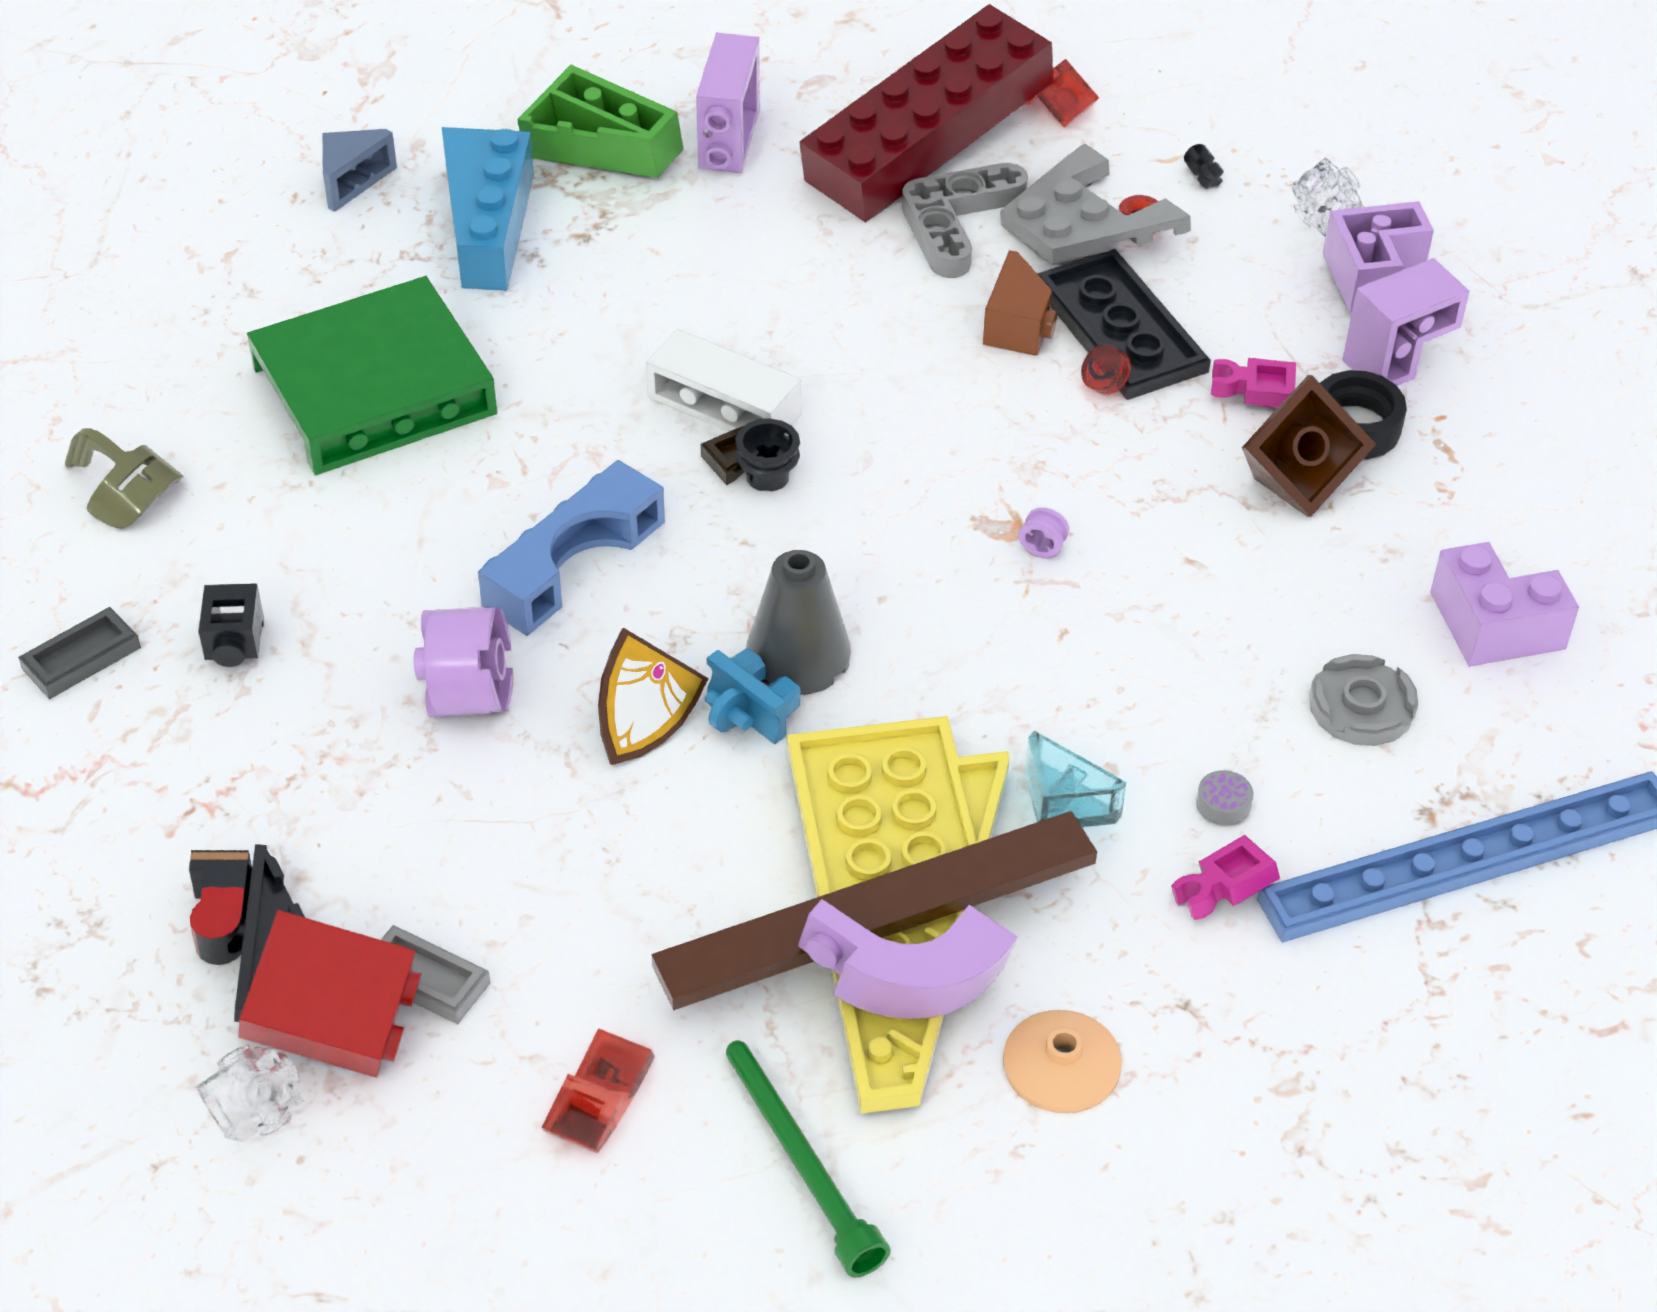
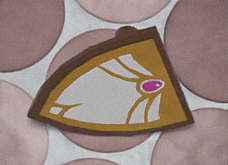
[598,628,709,765]

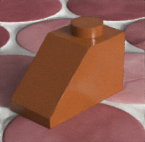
[983,250,1057,356]

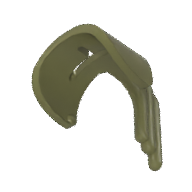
[65,428,184,528]

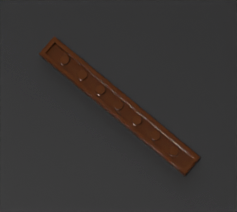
[651,811,1097,1011]

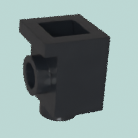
[198,583,264,667]

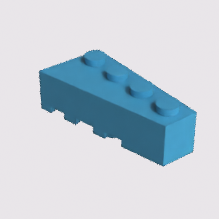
[441,127,534,291]

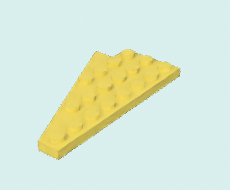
[787,716,1010,1114]

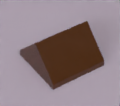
[1241,375,1377,517]

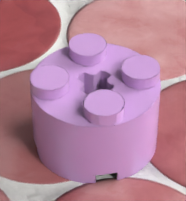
[414,606,513,717]

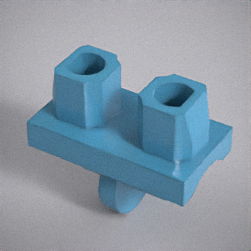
[705,648,801,744]

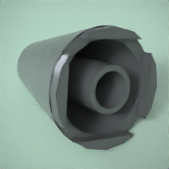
[746,550,851,695]

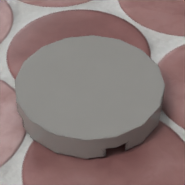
[1309,654,1418,746]

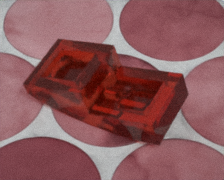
[541,1028,655,1153]

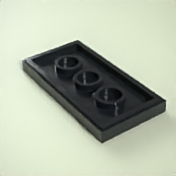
[1037,249,1211,400]

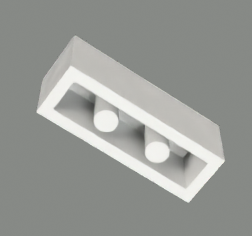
[646,329,801,431]

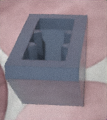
[322,129,397,212]

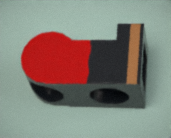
[189,850,252,965]

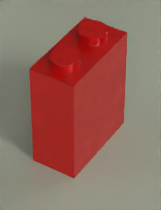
[238,910,422,1078]

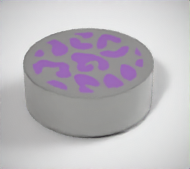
[1196,770,1254,825]

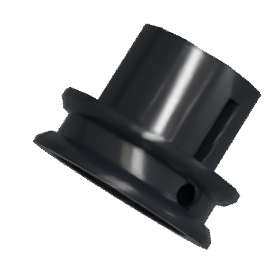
[735,418,800,492]

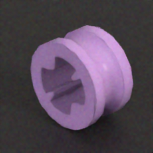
[1018,507,1070,558]

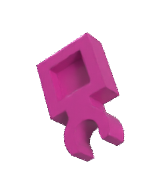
[1210,358,1296,407]
[1171,835,1280,920]

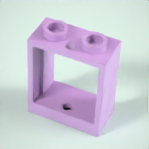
[696,32,760,173]

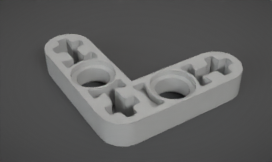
[902,163,1028,278]

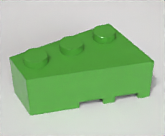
[517,64,684,178]

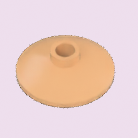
[1003,1010,1122,1113]

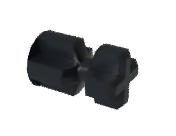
[1184,144,1224,189]

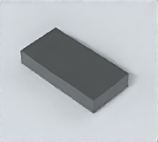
[18,607,141,699]

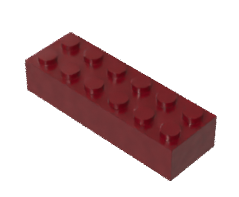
[799,4,1054,223]

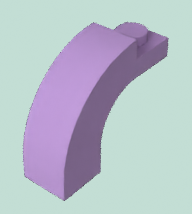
[798,899,1018,1019]

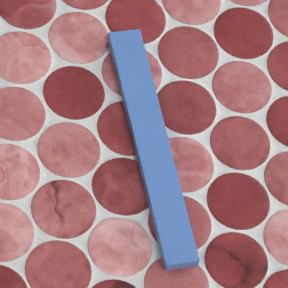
[1257,771,1657,943]

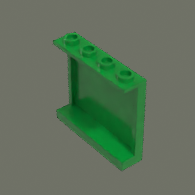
[247,276,497,476]

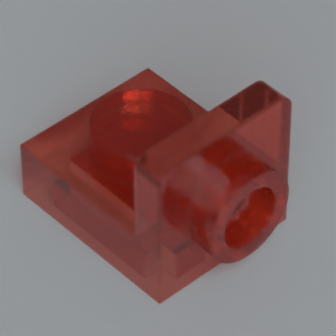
[1026,59,1099,127]

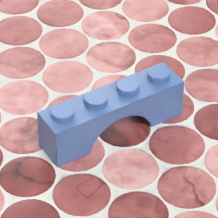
[478,460,665,636]

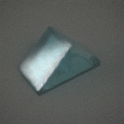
[1025,730,1127,827]

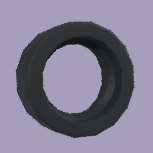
[1320,370,1407,459]

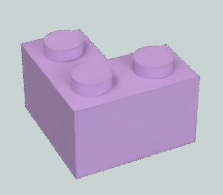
[1323,201,1434,313]
[1342,258,1470,386]
[1430,542,1579,667]

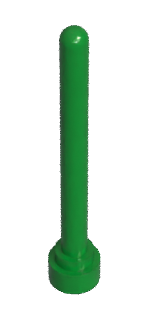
[726,1040,891,1278]

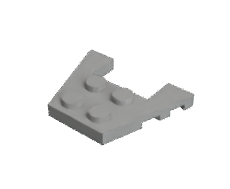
[1000,144,1191,264]

